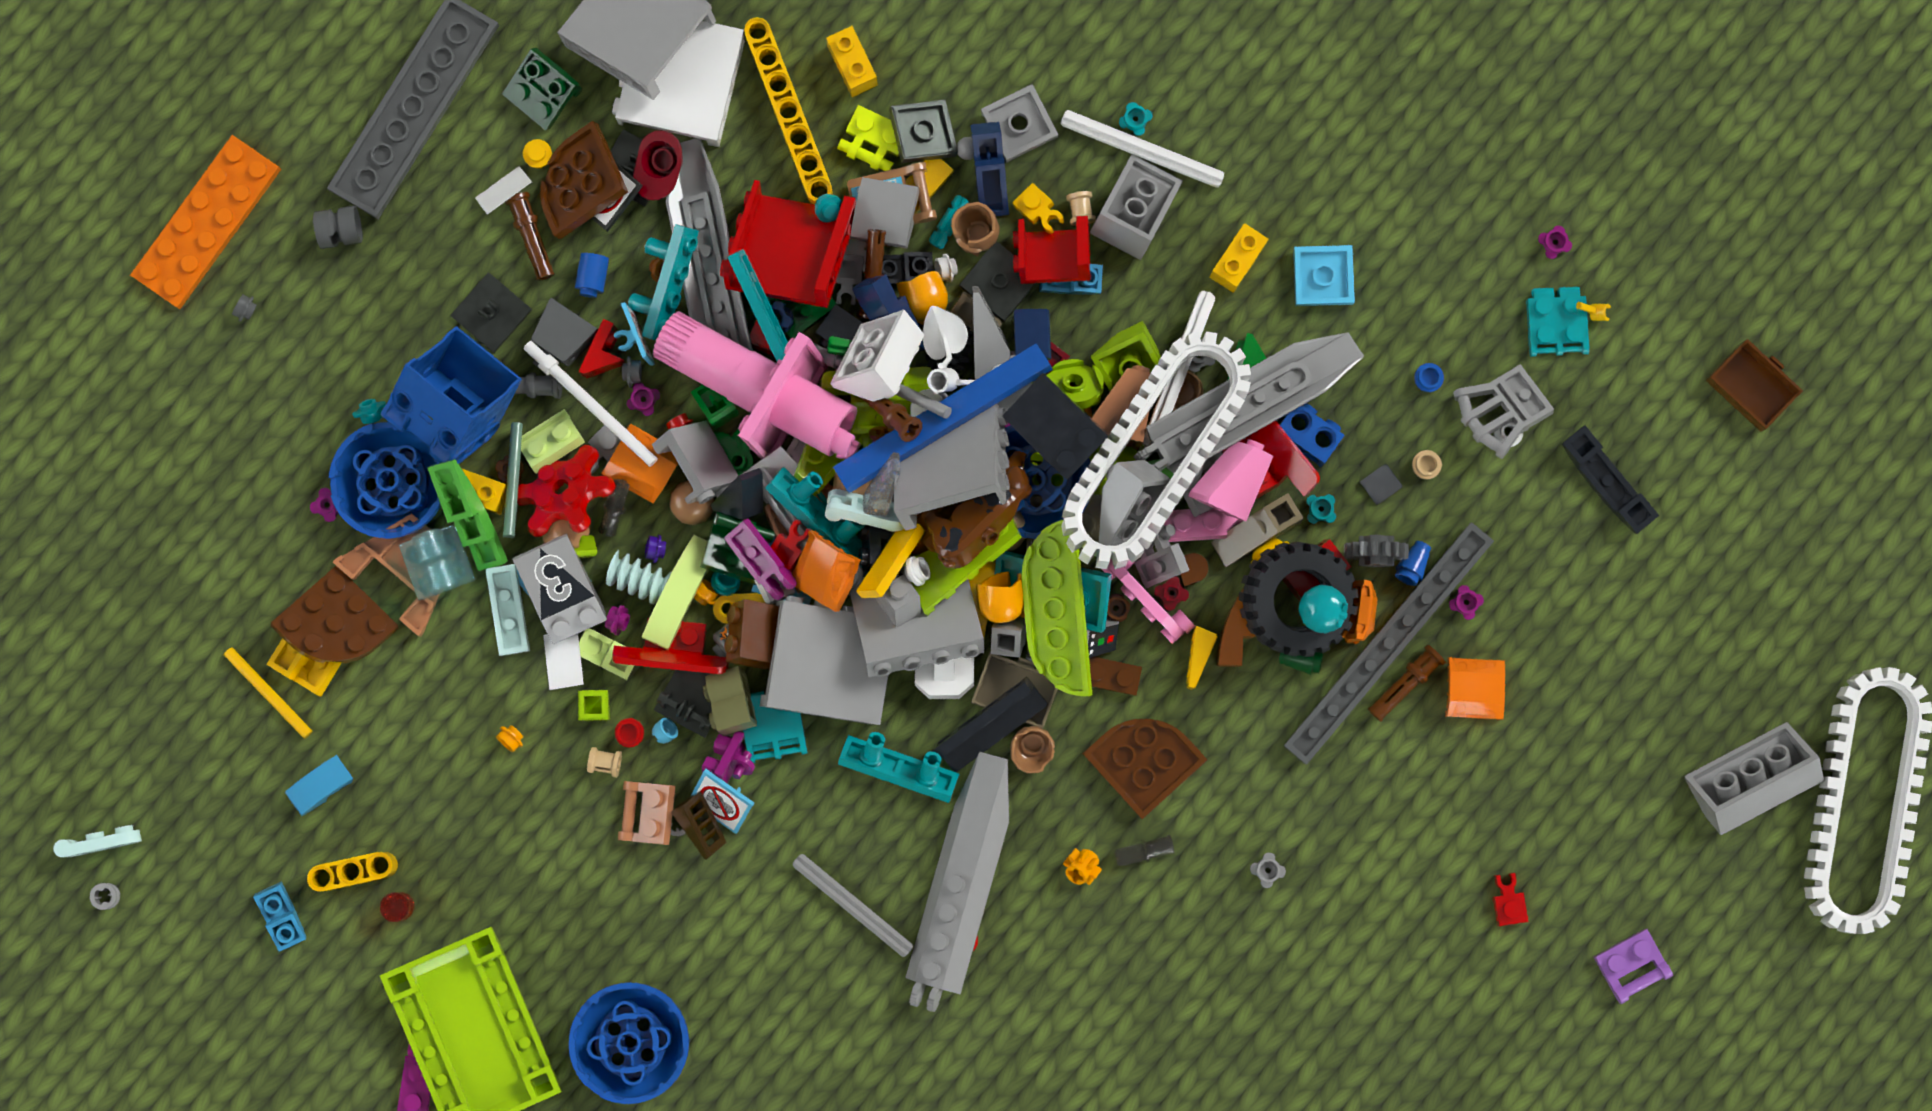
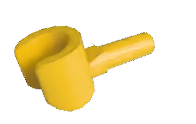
[1576,302,1611,321]

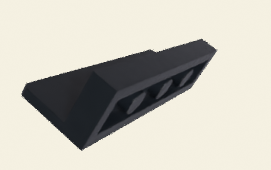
[931,676,1047,772]

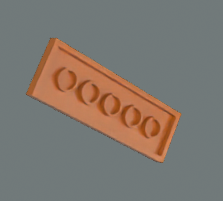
[130,135,282,309]

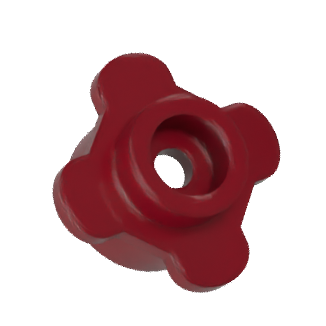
[1154,576,1189,611]

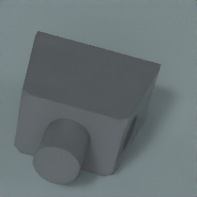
[531,298,598,369]

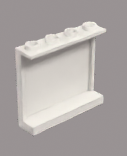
[612,21,746,147]

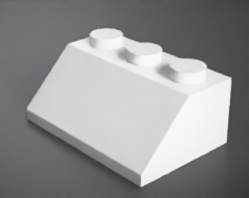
[830,310,925,401]

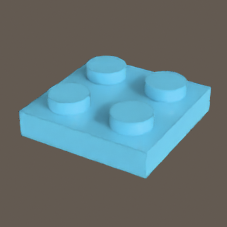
[1293,245,1355,306]

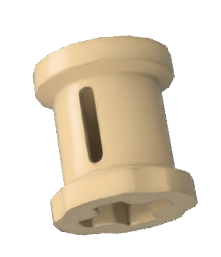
[1066,191,1096,226]
[587,747,622,778]

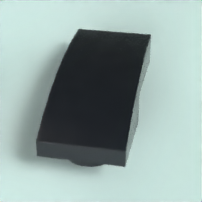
[882,252,933,285]

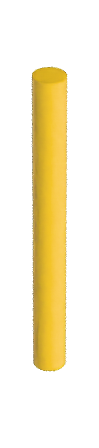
[224,647,313,739]

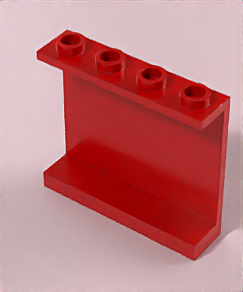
[720,180,856,308]

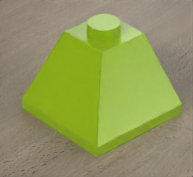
[1091,321,1161,391]

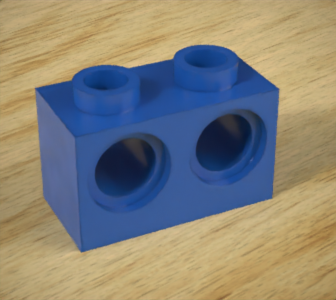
[1280,403,1344,467]

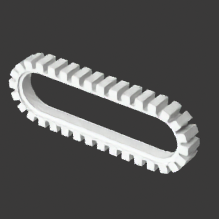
[1061,332,1251,569]
[1804,667,1932,934]

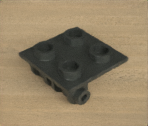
[654,670,712,738]

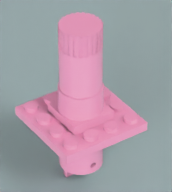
[653,312,861,460]

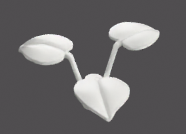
[911,306,1032,417]

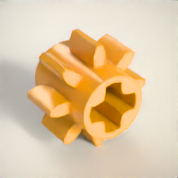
[1063,848,1102,885]

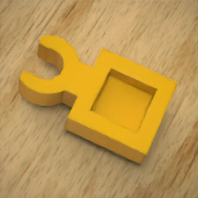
[1012,183,1064,234]

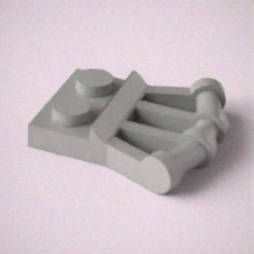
[1453,364,1554,459]

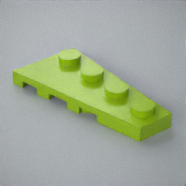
[904,519,1022,616]

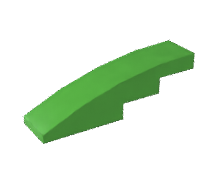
[427,459,508,571]

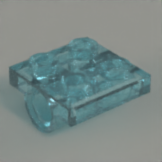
[399,524,475,601]

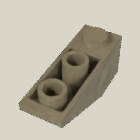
[1211,493,1303,568]

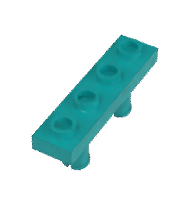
[628,224,699,340]
[765,467,865,558]
[838,732,959,803]

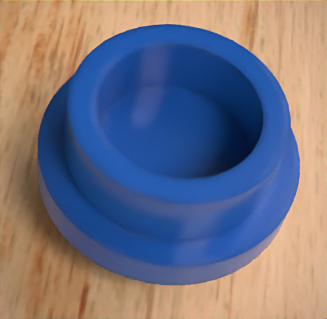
[1414,363,1444,392]

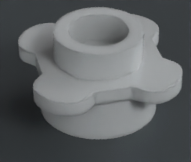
[1250,853,1286,888]

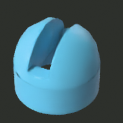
[652,718,678,744]

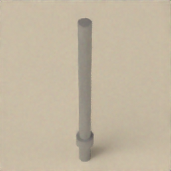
[814,343,952,419]

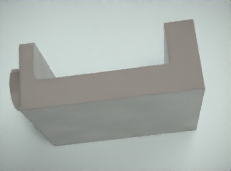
[652,421,738,504]

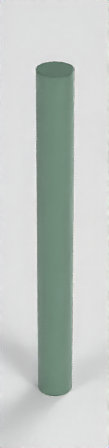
[503,422,523,538]

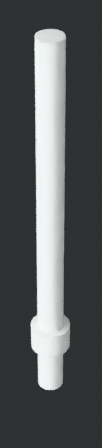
[524,341,658,467]

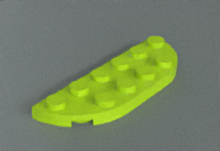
[1021,519,1092,696]

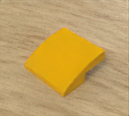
[266,638,342,696]

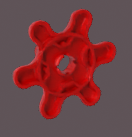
[517,445,616,537]

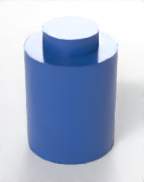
[575,253,609,298]

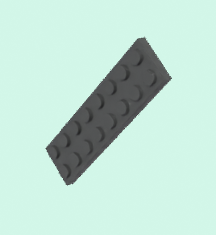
[327,0,499,220]

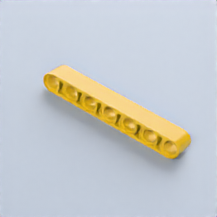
[744,17,833,205]

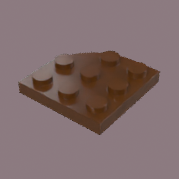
[540,121,628,240]
[271,566,399,664]
[1082,719,1207,819]

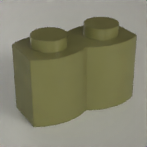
[703,666,757,736]

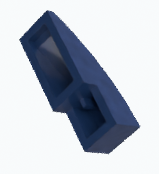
[970,121,1009,216]
[852,274,925,352]

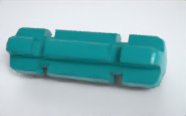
[929,195,969,249]

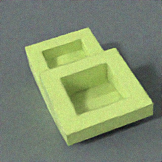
[579,628,634,680]

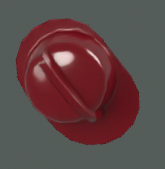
[633,131,683,200]

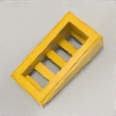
[1186,626,1218,690]

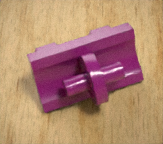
[702,731,755,784]

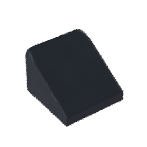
[1360,463,1403,506]

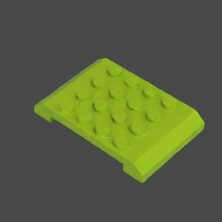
[380,927,562,1111]

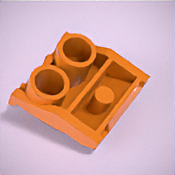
[601,423,678,503]
[792,530,861,612]
[1341,580,1378,644]
[1445,657,1505,720]

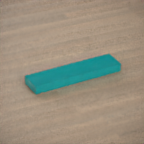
[727,249,788,362]

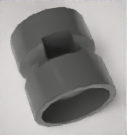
[313,206,363,249]

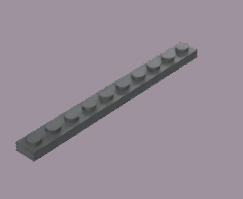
[1283,522,1494,765]

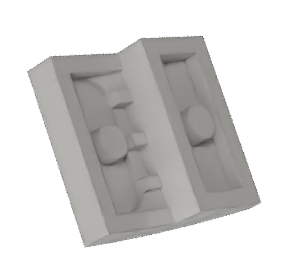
[850,177,920,249]

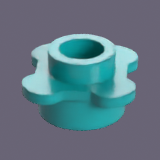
[1119,102,1153,136]
[352,399,386,424]
[1306,494,1336,524]

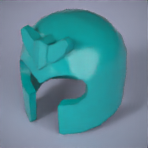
[1299,585,1348,633]

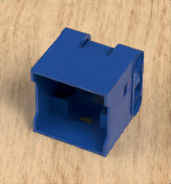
[381,326,522,464]

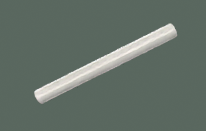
[1061,110,1224,188]
[1142,291,1215,448]

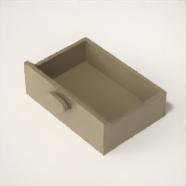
[971,652,1058,729]

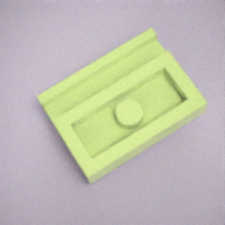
[521,409,585,474]

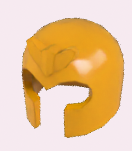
[896,271,948,325]
[977,571,1025,623]

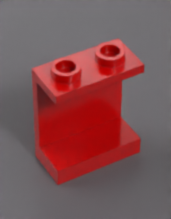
[1013,216,1091,284]

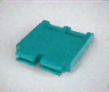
[1526,287,1589,357]
[743,691,808,763]

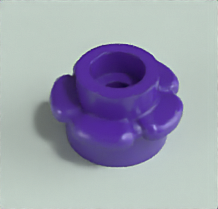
[644,534,666,563]

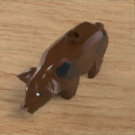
[922,451,1033,569]

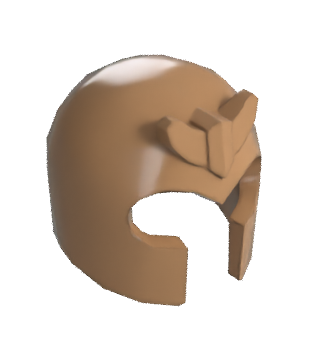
[951,202,1000,257]

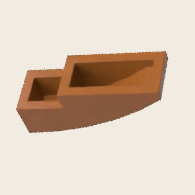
[1216,587,1255,667]

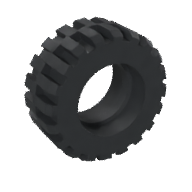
[1239,542,1358,657]

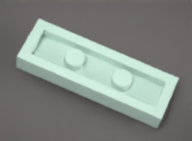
[486,564,530,656]

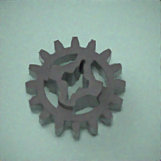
[1344,535,1409,568]

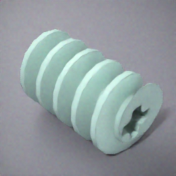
[606,550,672,605]

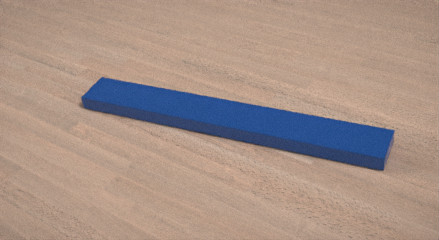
[833,343,1053,493]

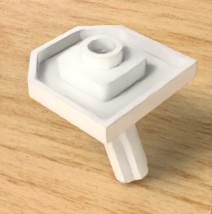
[915,657,974,699]

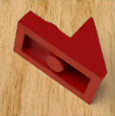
[579,319,625,378]

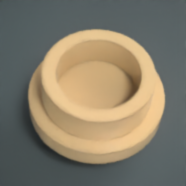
[1412,450,1442,480]

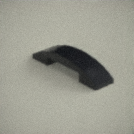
[1561,425,1659,534]

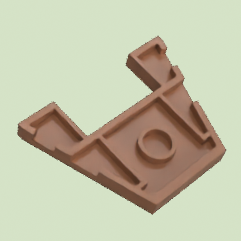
[333,513,458,637]

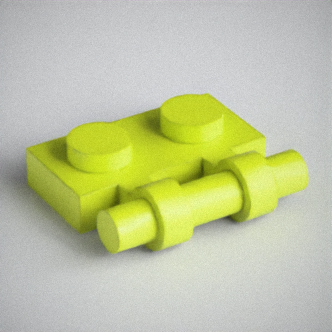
[837,105,899,171]

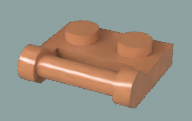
[618,781,675,845]

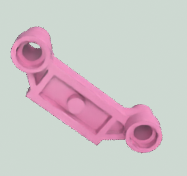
[1164,509,1249,542]
[1102,559,1195,644]

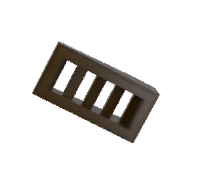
[671,791,727,860]

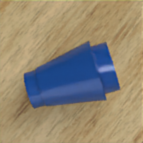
[1395,541,1431,586]

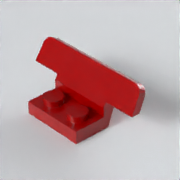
[1222,421,1320,500]
[612,618,729,674]

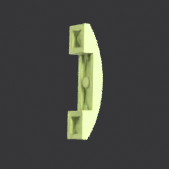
[642,535,709,650]

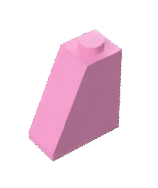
[1188,439,1273,521]

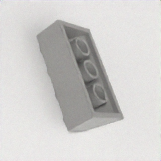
[1684,722,1824,835]

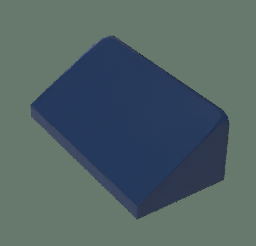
[1014,309,1051,361]

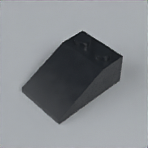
[1002,373,1109,480]

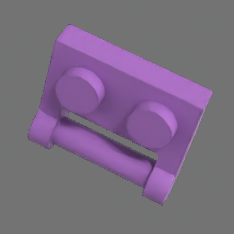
[1593,929,1673,1004]

